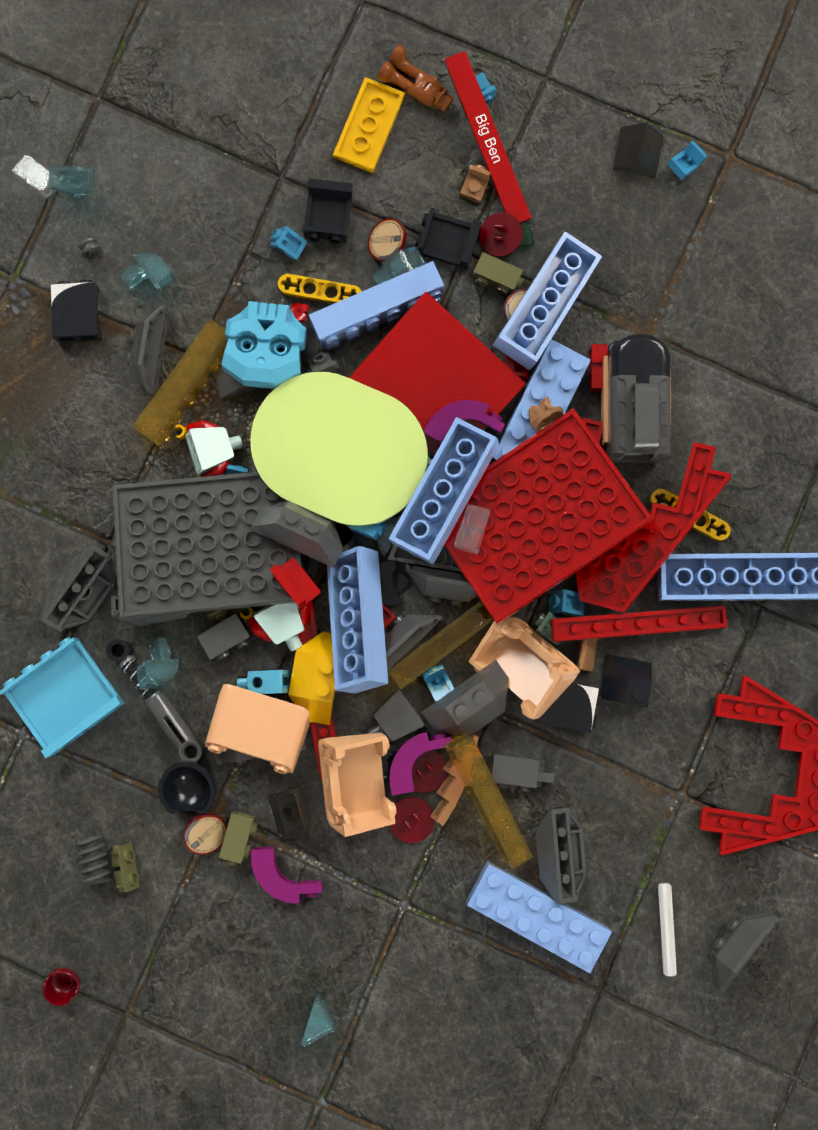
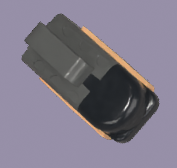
[601,334,671,463]

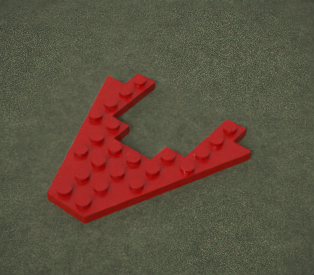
[576,418,732,613]
[698,676,818,855]

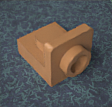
[460,165,491,203]

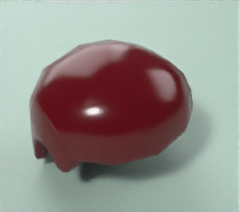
[43,967,80,1006]

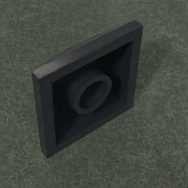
[600,654,652,708]

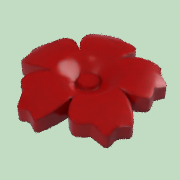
[290,302,310,323]

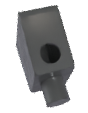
[368,690,425,741]

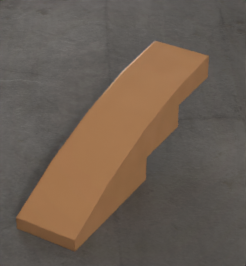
[430,734,478,826]

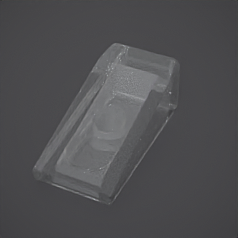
[12,154,60,198]
[454,504,491,554]

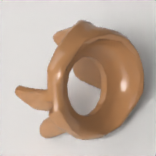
[529,396,563,433]

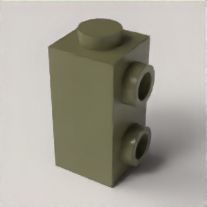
[473,252,524,296]
[219,811,258,866]

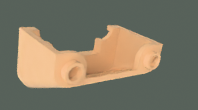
[469,617,580,720]
[205,684,310,774]
[318,733,397,837]

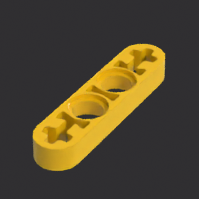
[278,274,362,304]
[649,489,731,541]

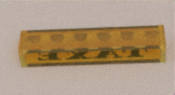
[132,319,227,446]
[388,601,494,689]
[444,733,533,869]

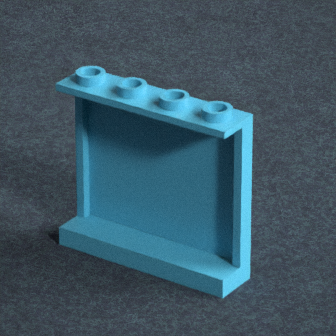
[0,637,125,758]

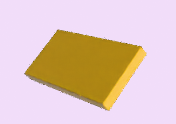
[333,77,405,173]

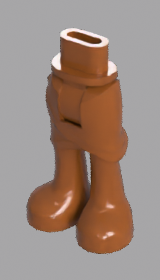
[377,44,454,112]

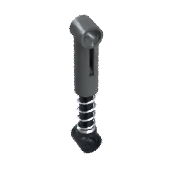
[106,639,205,762]

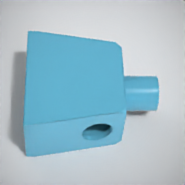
[237,670,292,694]

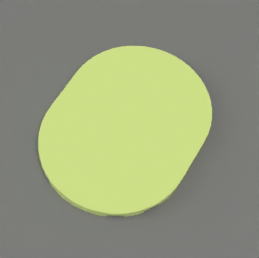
[250,372,428,526]

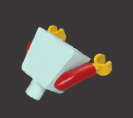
[174,420,242,478]
[240,603,309,651]

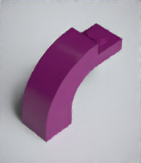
[423,400,505,442]
[390,732,453,796]
[250,846,323,903]

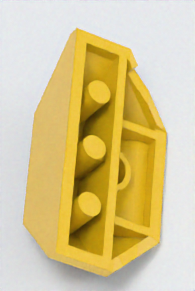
[288,632,336,725]

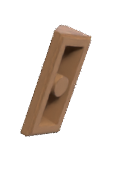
[576,638,598,672]

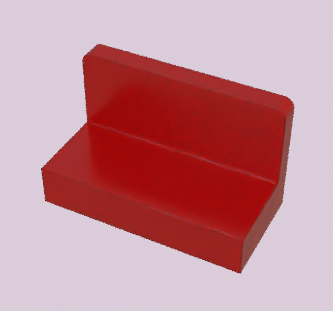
[270,558,321,610]

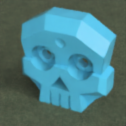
[221,301,307,389]

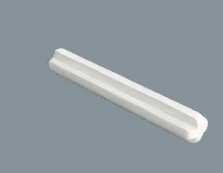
[658,883,677,976]

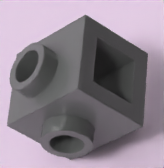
[307,352,340,374]

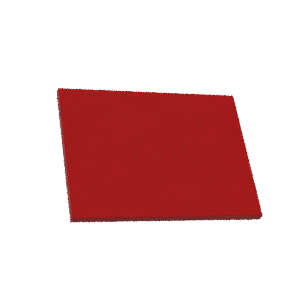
[349,291,526,514]
[444,408,653,625]

